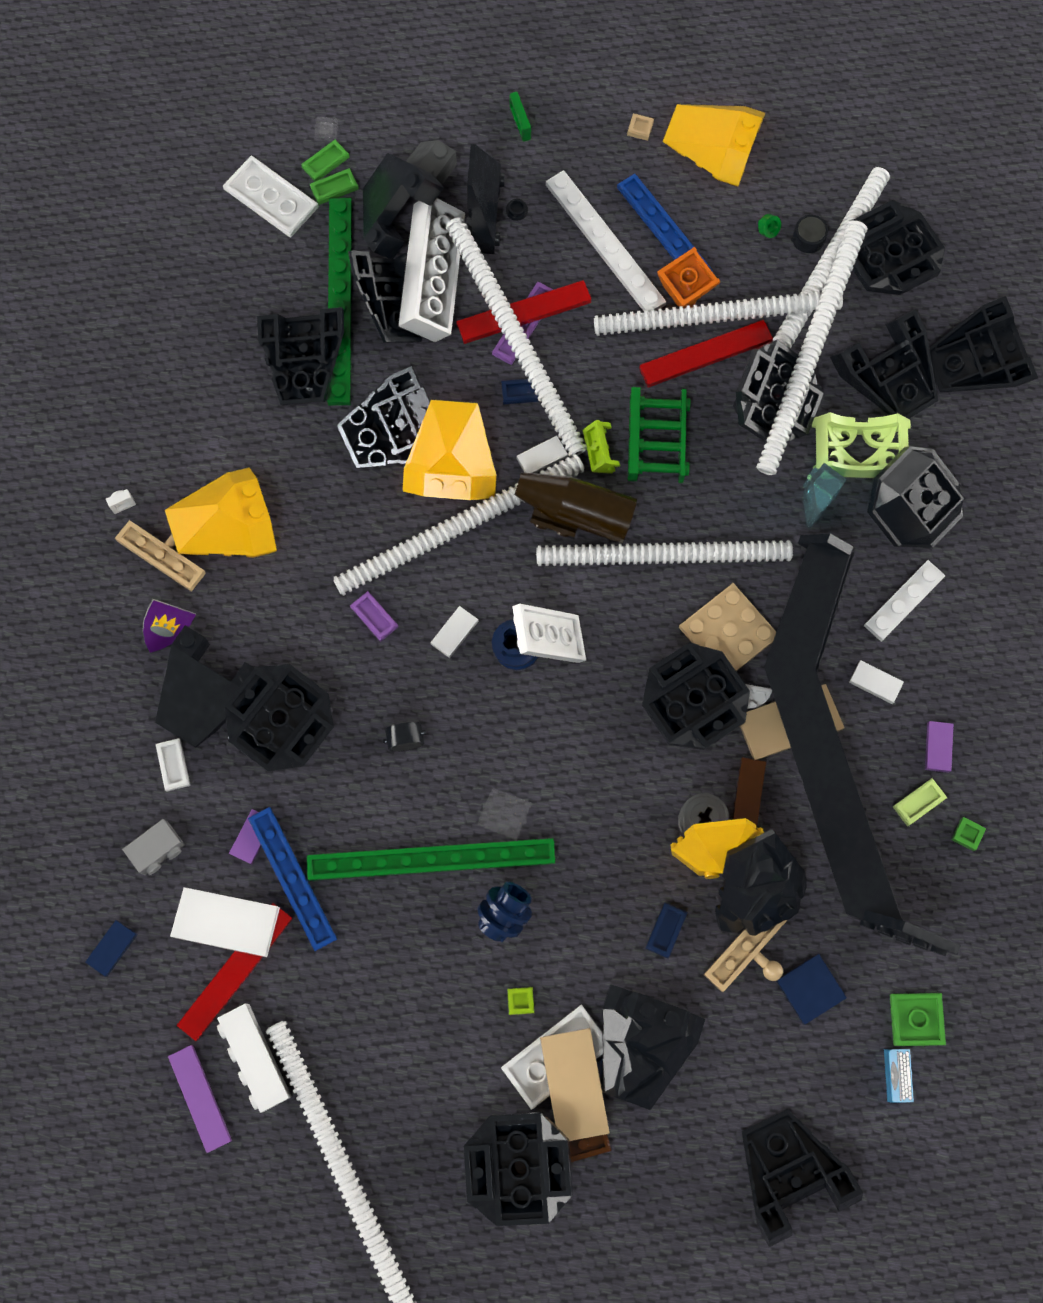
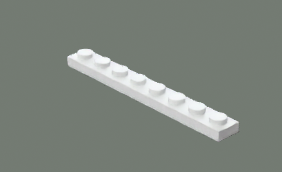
[546,170,666,312]

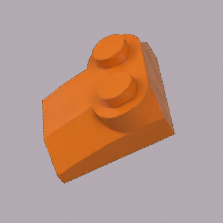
[657,247,720,308]

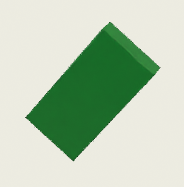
[509,91,531,142]

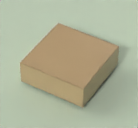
[627,113,654,141]

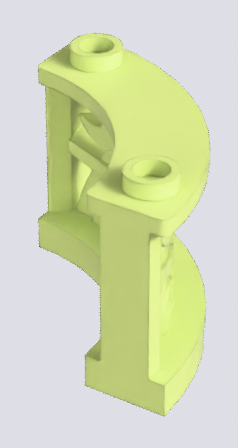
[812,412,911,478]

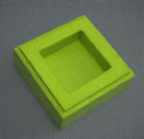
[507,987,534,1015]

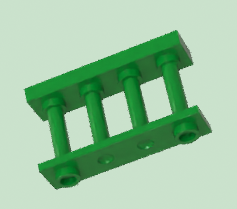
[628,387,690,483]

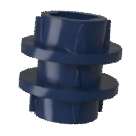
[492,620,539,671]
[478,881,532,943]

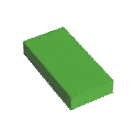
[301,140,350,182]
[309,168,359,205]

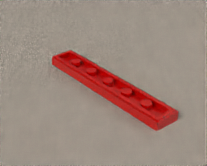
[456,280,592,344]
[639,320,773,388]
[176,903,293,1041]

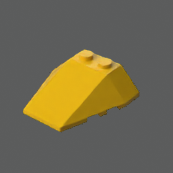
[663,104,765,186]

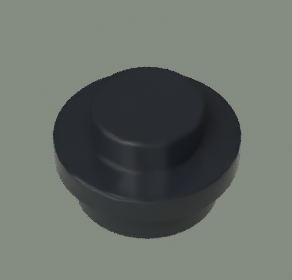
[506,198,528,221]

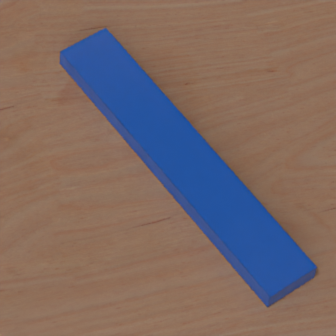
[617,174,713,272]
[248,807,337,951]

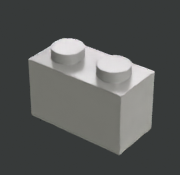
[122,819,185,875]

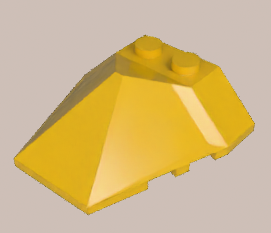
[403,400,497,500]
[165,468,277,558]
[671,818,765,879]

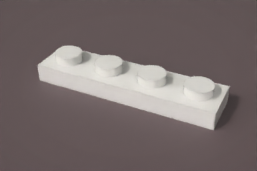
[864,560,945,642]

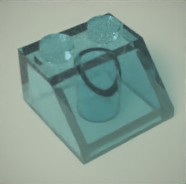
[802,463,847,529]

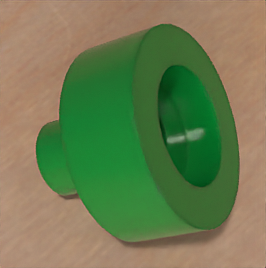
[758,214,781,238]

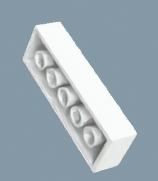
[398,198,465,342]

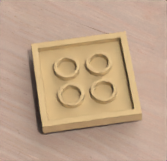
[679,583,776,672]

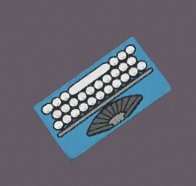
[884,1049,914,1103]

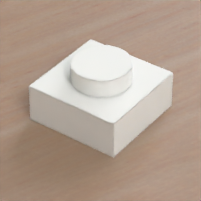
[106,489,136,514]

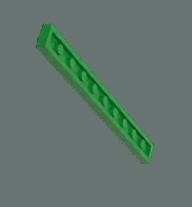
[327,198,352,406]
[307,838,555,881]

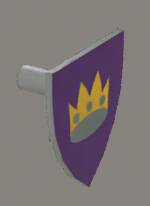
[142,599,196,653]

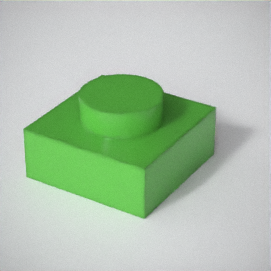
[951,817,986,851]

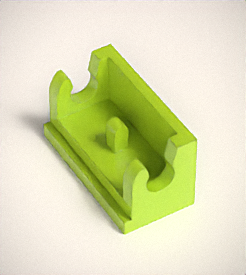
[583,420,620,473]

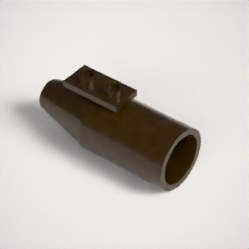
[514,473,637,543]

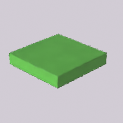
[890,993,946,1046]

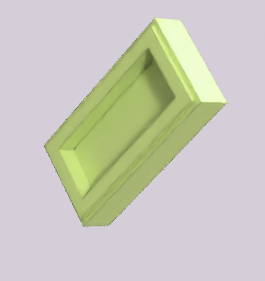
[893,778,947,827]

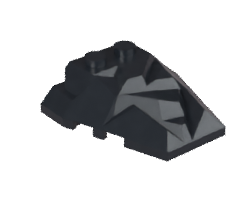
[257,307,344,406]
[337,366,430,468]
[715,829,807,936]
[601,985,705,1110]

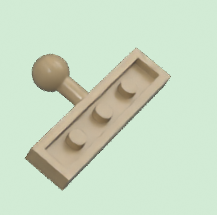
[115,520,206,592]
[704,920,787,992]

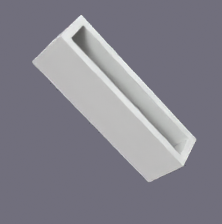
[217,1004,292,1113]

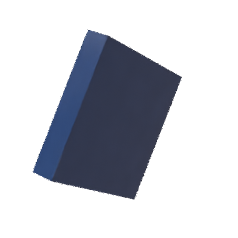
[776,954,847,1025]

